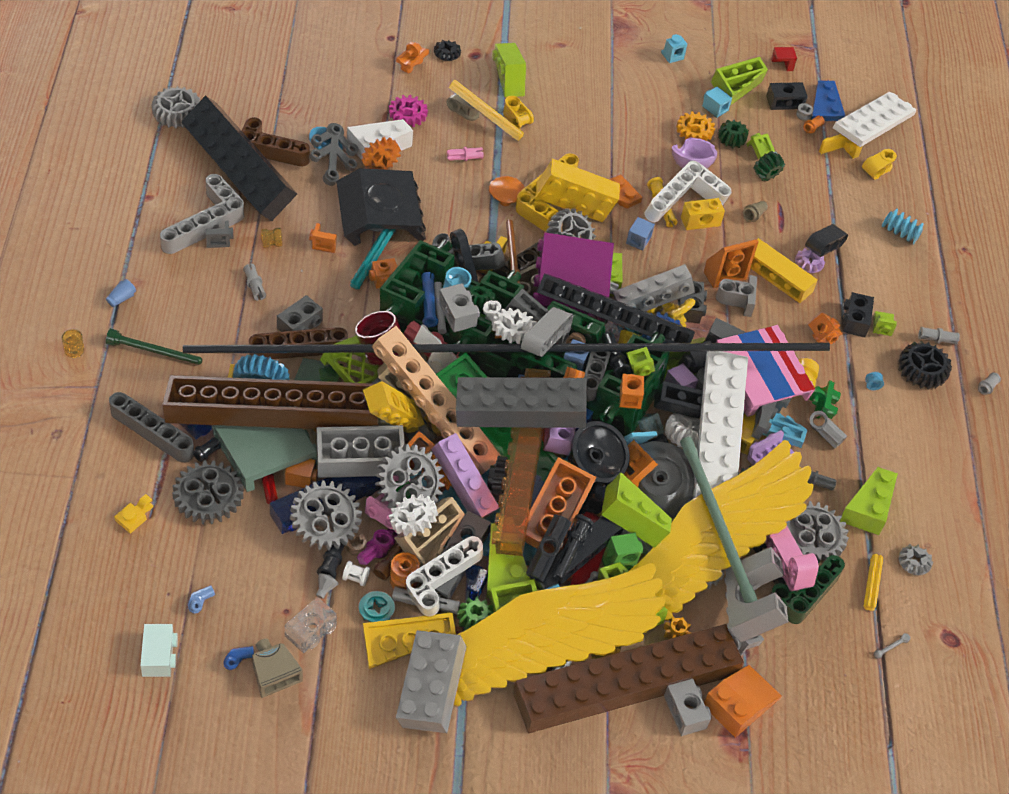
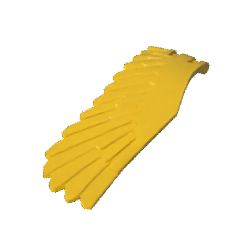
[629,440,814,621]
[454,562,666,707]

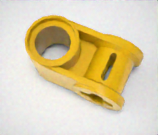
[503,96,534,129]
[862,149,897,180]

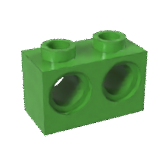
[602,533,643,571]

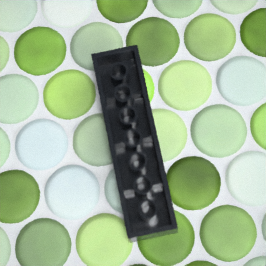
[181,95,297,221]

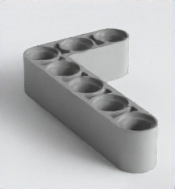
[160,174,244,254]

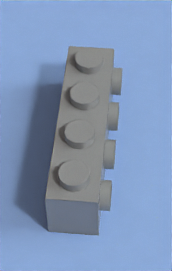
[613,264,695,311]

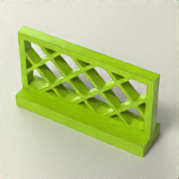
[320,335,379,383]

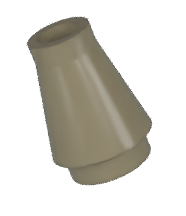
[743,201,768,222]

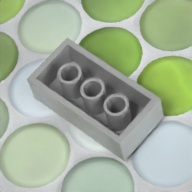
[317,425,404,478]
[396,630,467,733]

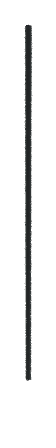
[183,343,830,353]

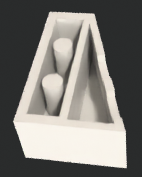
[347,119,413,159]

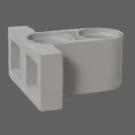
[716,275,757,317]

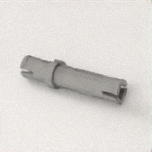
[392,586,460,615]

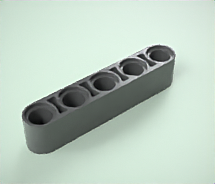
[109,392,194,463]

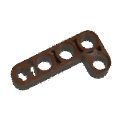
[242,117,310,167]

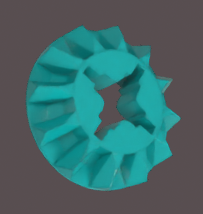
[359,591,395,622]

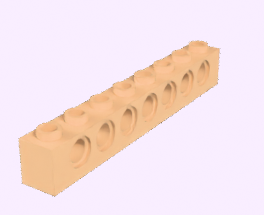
[371,326,501,475]

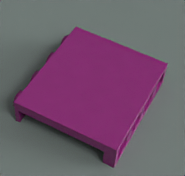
[532,233,614,322]

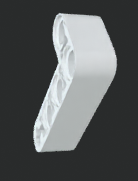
[406,536,483,616]

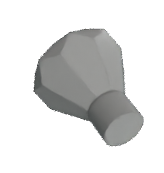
[316,574,338,599]

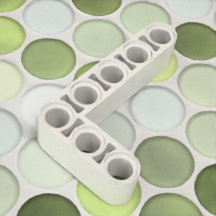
[644,161,732,222]

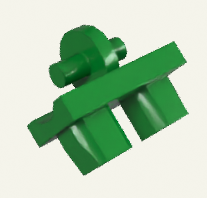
[809,380,841,419]

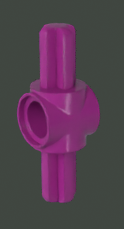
[357,528,399,565]

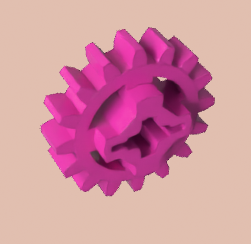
[389,95,428,127]

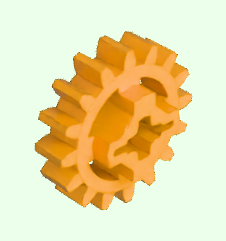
[676,111,715,141]

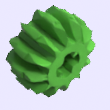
[457,596,494,631]

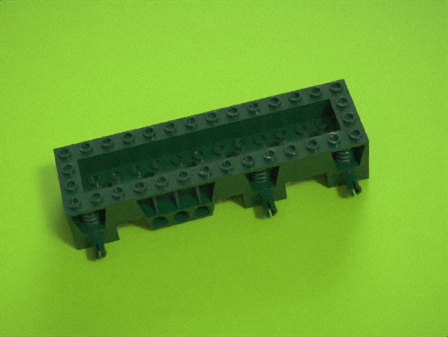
[380,239,670,437]

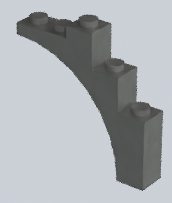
[704,318,791,440]

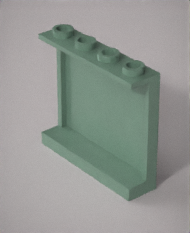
[212,425,318,492]

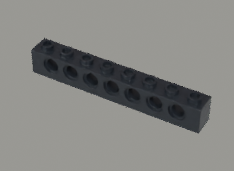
[537,273,695,343]

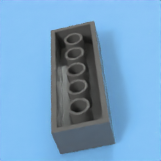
[456,377,586,428]

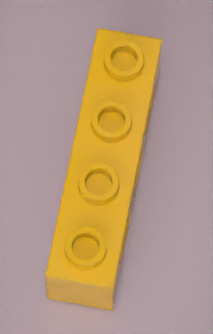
[363,381,425,433]

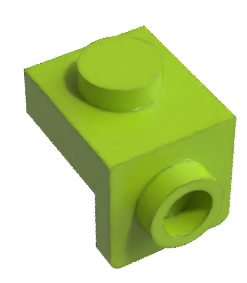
[627,347,655,376]

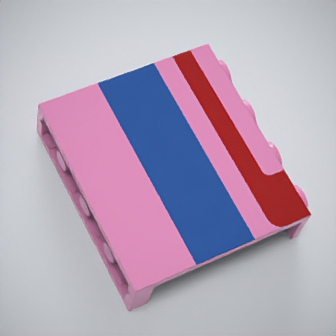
[716,325,815,417]

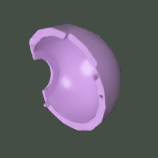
[672,138,717,169]

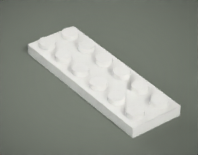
[833,92,916,147]

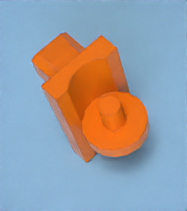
[396,42,429,73]

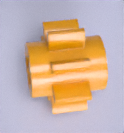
[664,616,691,639]

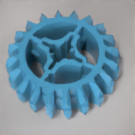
[233,354,290,380]

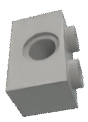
[438,283,480,332]
[664,679,711,736]

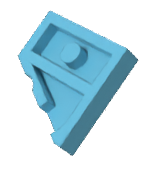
[763,413,807,448]

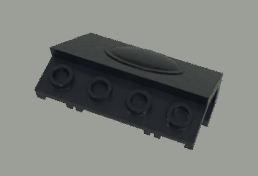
[336,168,426,246]

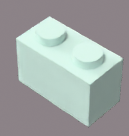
[140,624,178,677]

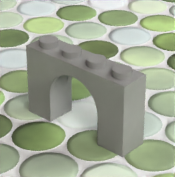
[724,547,788,642]

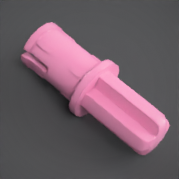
[447,147,483,161]

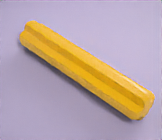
[863,554,883,611]

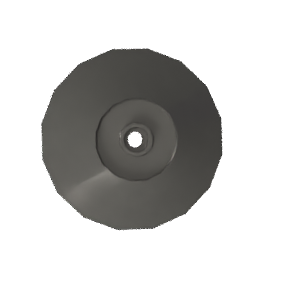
[626,441,695,523]

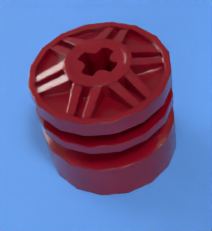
[355,311,400,365]

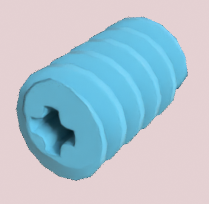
[882,208,924,245]

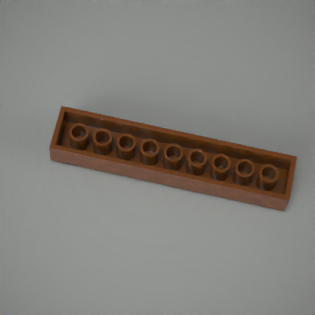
[162,375,380,429]
[513,624,744,734]

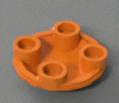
[489,176,525,206]

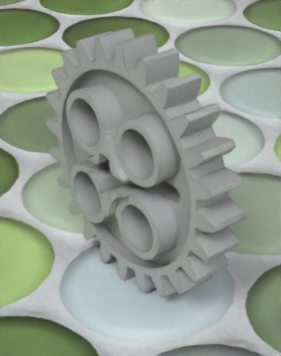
[375,444,444,508]
[290,481,362,551]
[786,501,849,564]

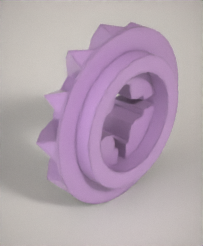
[795,248,825,273]

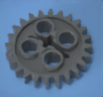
[172,460,244,524]

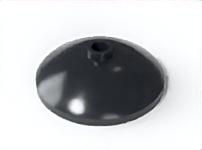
[571,421,630,484]

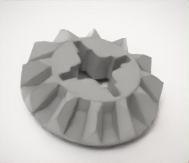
[899,544,933,575]

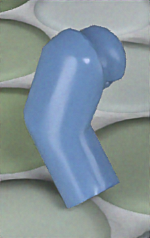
[188,585,215,613]

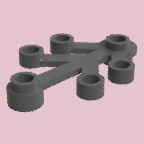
[309,123,358,186]

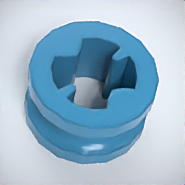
[865,372,884,390]

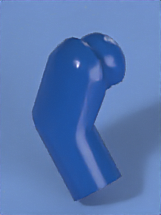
[223,646,254,670]

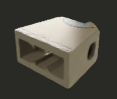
[252,639,303,698]

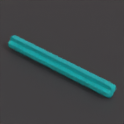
[350,229,396,290]

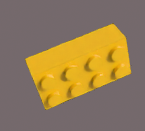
[535,159,620,223]

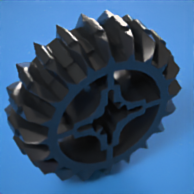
[898,341,952,390]

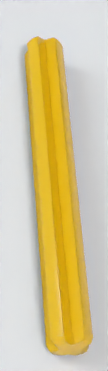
[449,80,524,141]

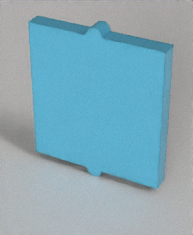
[624,431,657,445]

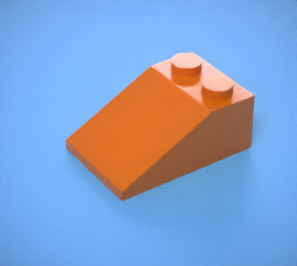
[704,239,759,288]
[704,665,782,738]

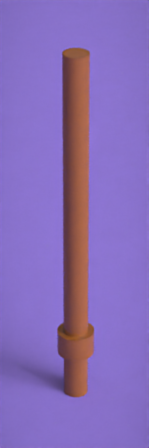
[506,220,521,284]

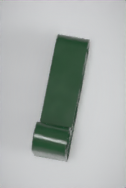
[770,555,845,624]

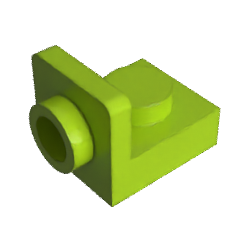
[746,133,775,159]
[873,311,897,336]

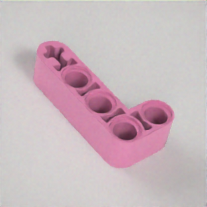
[765,526,818,591]

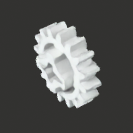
[492,308,537,344]
[389,494,438,536]

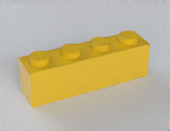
[750,238,818,303]

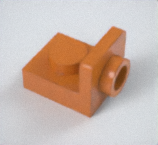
[309,223,337,253]

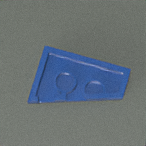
[811,80,846,121]

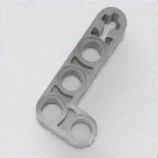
[521,307,573,357]

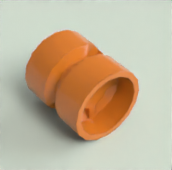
[390,552,420,589]

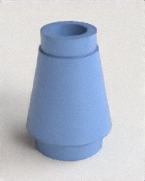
[106,279,136,307]

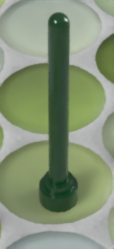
[106,328,203,365]

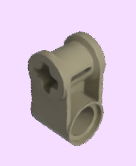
[446,93,479,121]

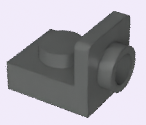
[206,221,234,248]

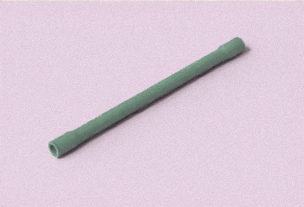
[680,437,758,603]

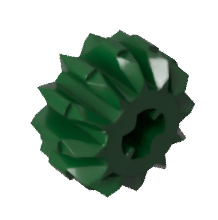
[718,120,749,149]
[753,151,785,181]
[465,284,495,315]

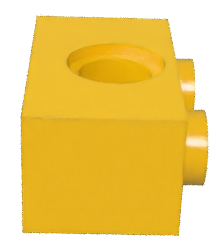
[681,198,725,231]

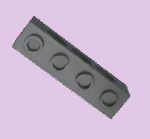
[430,511,491,599]

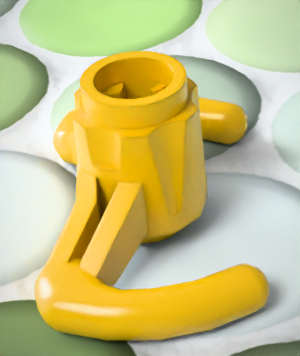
[646,298,695,327]

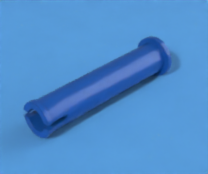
[421,272,439,327]

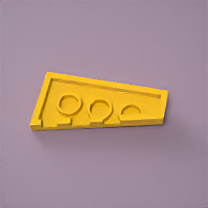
[363,613,456,669]

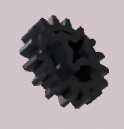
[487,455,512,503]

